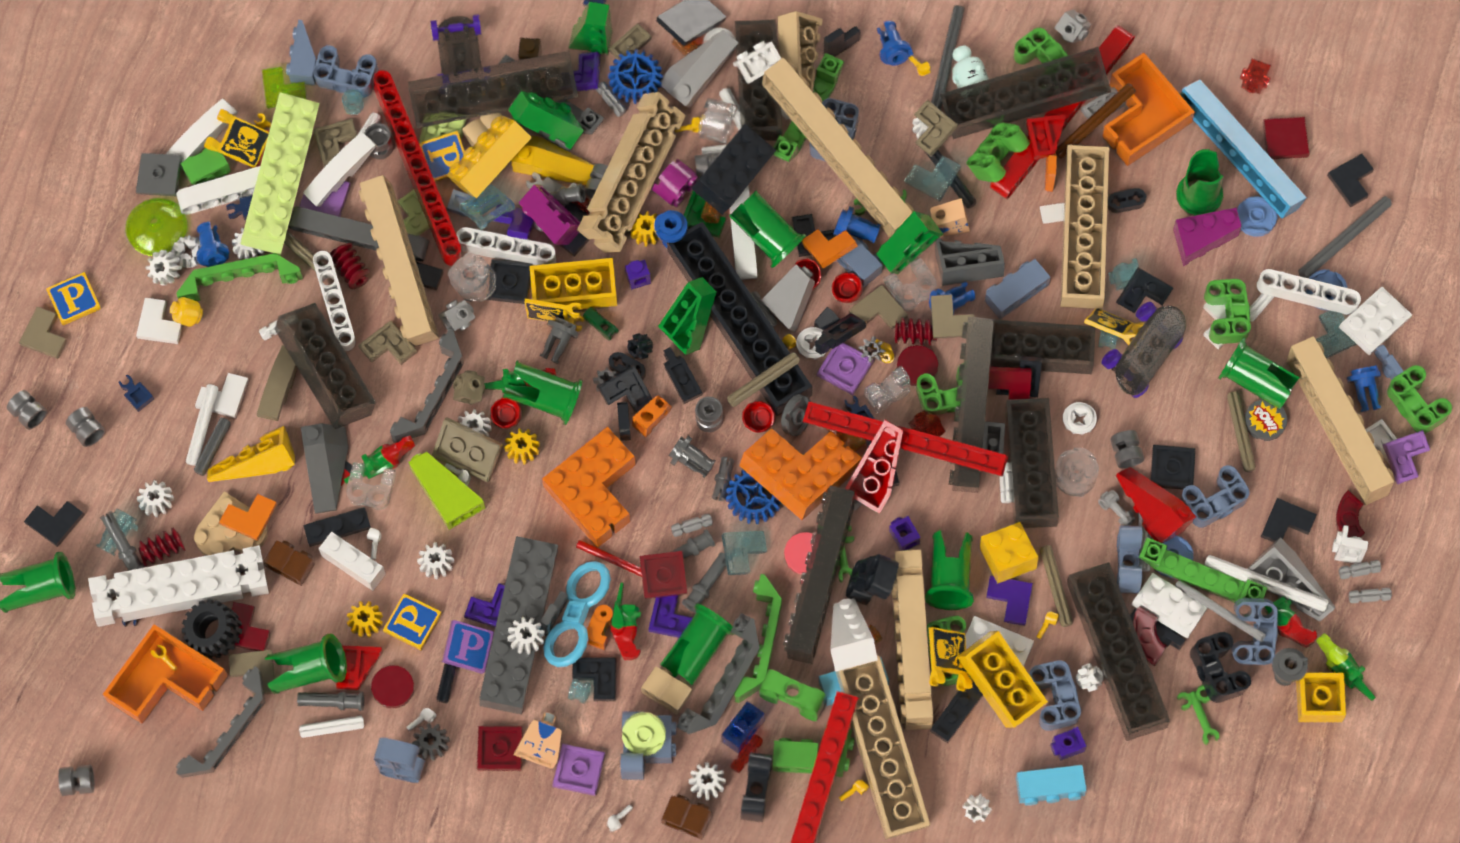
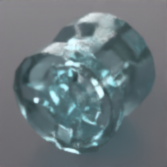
[342,90,364,115]
[1098,330,1117,349]
[568,678,591,704]

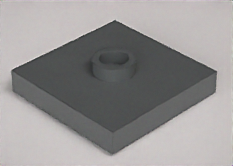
[136,153,183,196]

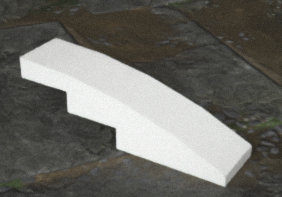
[166,99,237,170]
[303,132,377,207]

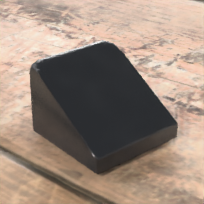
[814,307,841,330]

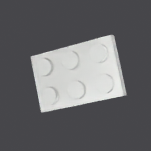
[1339,287,1412,356]
[1131,573,1207,639]
[965,616,1034,667]

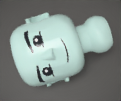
[952,46,989,97]

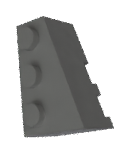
[935,238,1005,286]

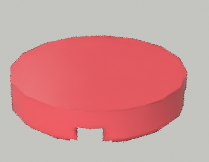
[784,532,827,575]

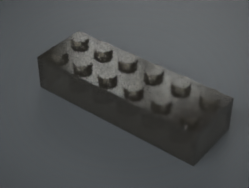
[735,19,782,141]
[274,303,376,429]
[966,318,1095,375]
[1005,398,1059,528]

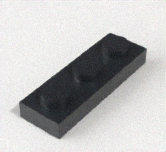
[303,507,371,547]
[930,680,983,744]

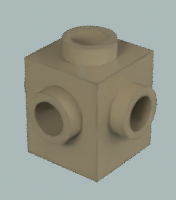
[453,370,485,405]

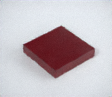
[1263,117,1309,160]
[639,551,687,599]
[477,726,523,771]

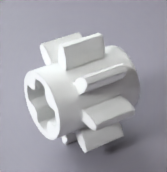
[1076,663,1103,692]
[963,794,992,822]

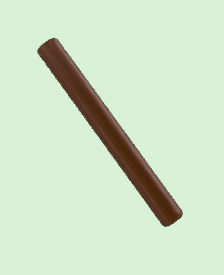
[1056,83,1136,159]

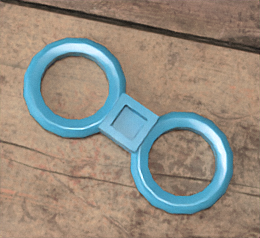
[543,561,611,667]

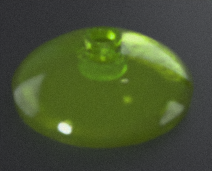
[125,198,188,256]

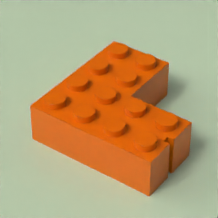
[1102,53,1195,166]
[542,426,636,548]
[739,428,862,520]
[102,624,228,724]

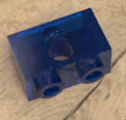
[721,701,765,754]

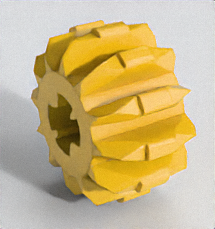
[631,210,660,247]
[504,428,540,465]
[347,601,383,638]

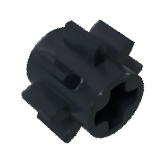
[627,333,653,360]

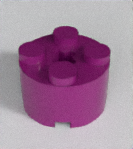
[652,158,698,208]

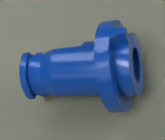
[877,21,914,66]
[833,206,881,244]
[654,210,688,248]
[196,222,229,267]
[929,282,975,315]
[1347,365,1381,413]

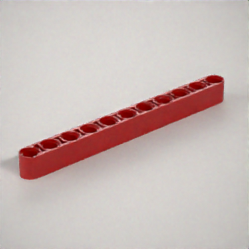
[990,25,1135,199]
[374,70,461,266]

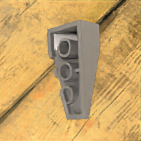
[660,30,739,108]
[1248,537,1336,622]

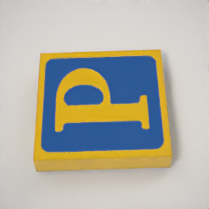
[419,131,465,182]
[46,272,101,326]
[383,594,442,651]

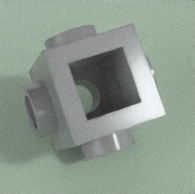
[1055,10,1092,43]
[438,300,476,331]

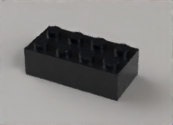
[691,124,776,215]

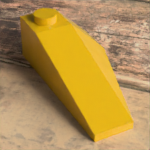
[511,135,594,185]
[207,426,295,482]

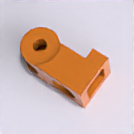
[632,395,672,437]
[587,605,613,650]

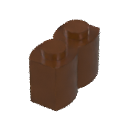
[263,540,315,586]
[661,795,712,840]

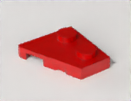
[1026,114,1066,159]
[336,645,382,690]

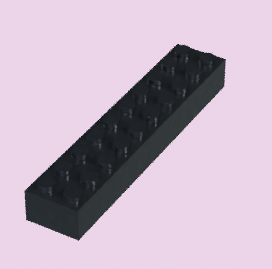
[667,221,812,416]

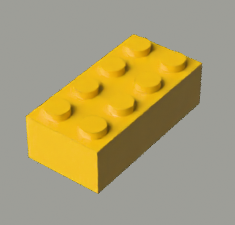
[447,115,532,198]
[530,258,617,310]
[957,631,1048,728]

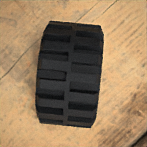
[182,599,242,658]

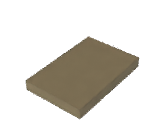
[432,417,503,482]

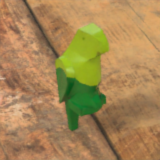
[1316,633,1376,701]

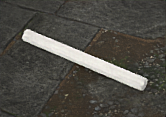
[1205,555,1329,612]

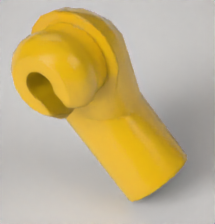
[870,339,894,363]

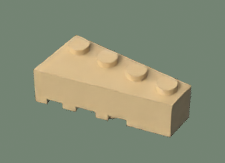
[778,11,822,92]

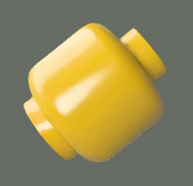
[170,297,203,327]

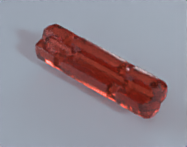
[730,734,763,773]

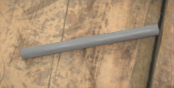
[1175,580,1266,642]

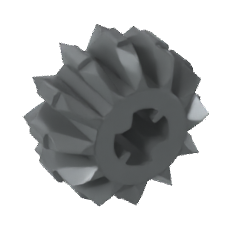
[412,723,450,761]

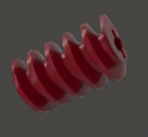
[330,243,370,290]
[894,317,937,346]
[138,527,186,567]

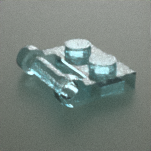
[459,184,515,230]

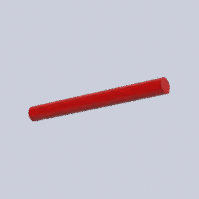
[576,540,642,577]

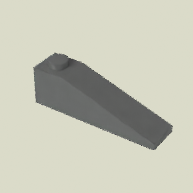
[301,423,349,514]

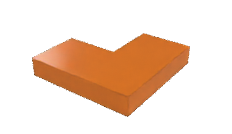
[1045,152,1057,192]
[801,229,858,268]
[219,494,277,541]

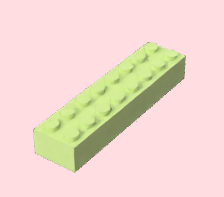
[240,93,320,255]

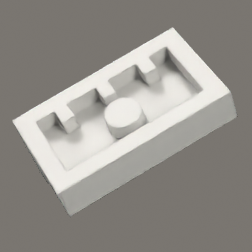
[733,41,781,84]
[1332,525,1368,564]

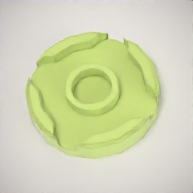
[622,712,666,756]

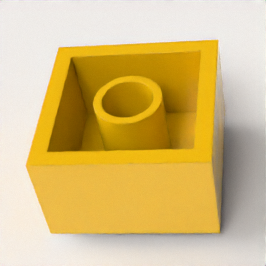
[980,522,1038,584]
[1296,673,1346,722]

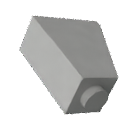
[761,265,815,332]

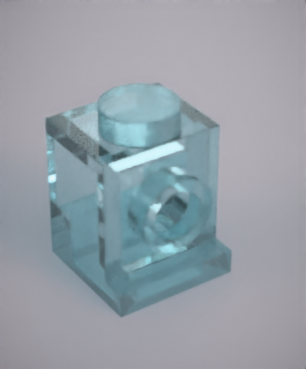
[1108,258,1139,291]

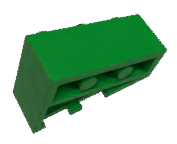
[568,2,612,55]
[508,91,584,149]
[876,211,943,274]
[658,277,716,355]

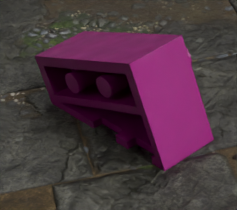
[519,184,580,245]
[1173,208,1241,267]

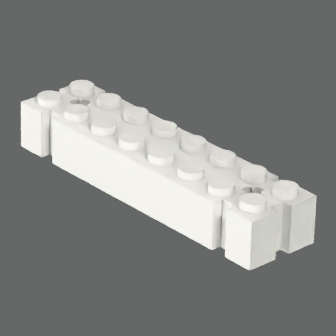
[88,545,269,627]

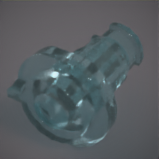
[96,508,139,556]

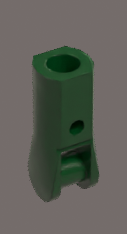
[583,307,619,341]

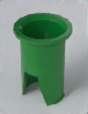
[1176,149,1224,216]
[729,190,806,268]
[1218,337,1300,410]
[503,360,583,426]
[924,530,974,610]
[0,551,76,613]
[660,604,735,686]
[265,633,347,694]

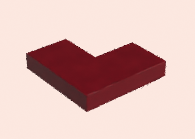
[988,367,1032,408]
[232,602,270,651]

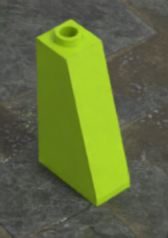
[408,451,486,530]

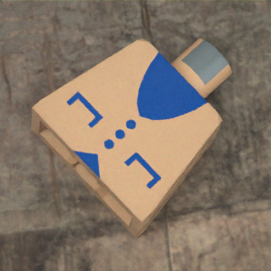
[930,198,970,237]
[514,713,562,769]

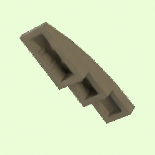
[257,345,303,421]

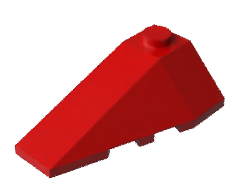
[843,419,903,514]
[1115,467,1196,544]

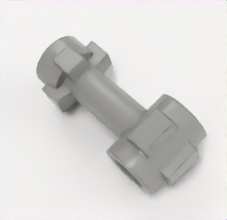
[1098,490,1135,526]

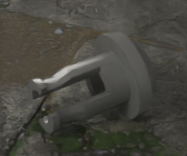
[539,317,579,364]
[669,436,716,478]
[1272,648,1308,686]

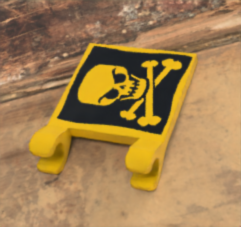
[204,109,269,168]
[525,298,584,331]
[1084,308,1149,347]
[929,627,972,691]

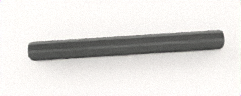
[931,5,964,110]
[1298,196,1392,278]

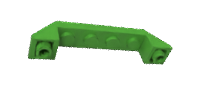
[773,53,844,162]
[176,253,303,301]
[1139,537,1268,606]
[733,574,782,703]

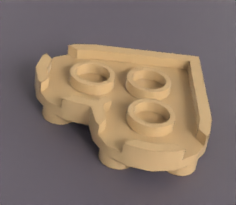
[194,491,268,556]

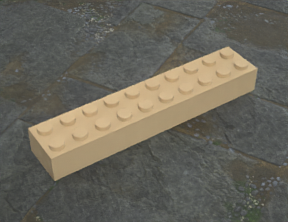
[762,57,914,238]

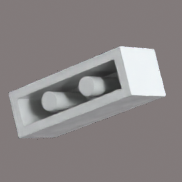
[319,532,386,591]

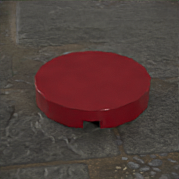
[897,345,939,386]
[371,665,415,709]

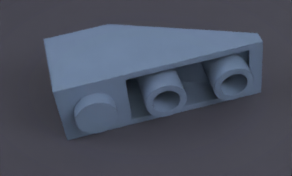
[286,20,316,85]

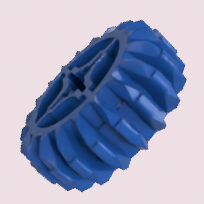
[608,49,663,104]
[726,470,782,525]

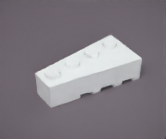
[831,598,878,672]

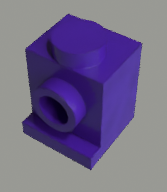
[625,260,651,290]
[889,516,921,551]
[1050,727,1086,761]

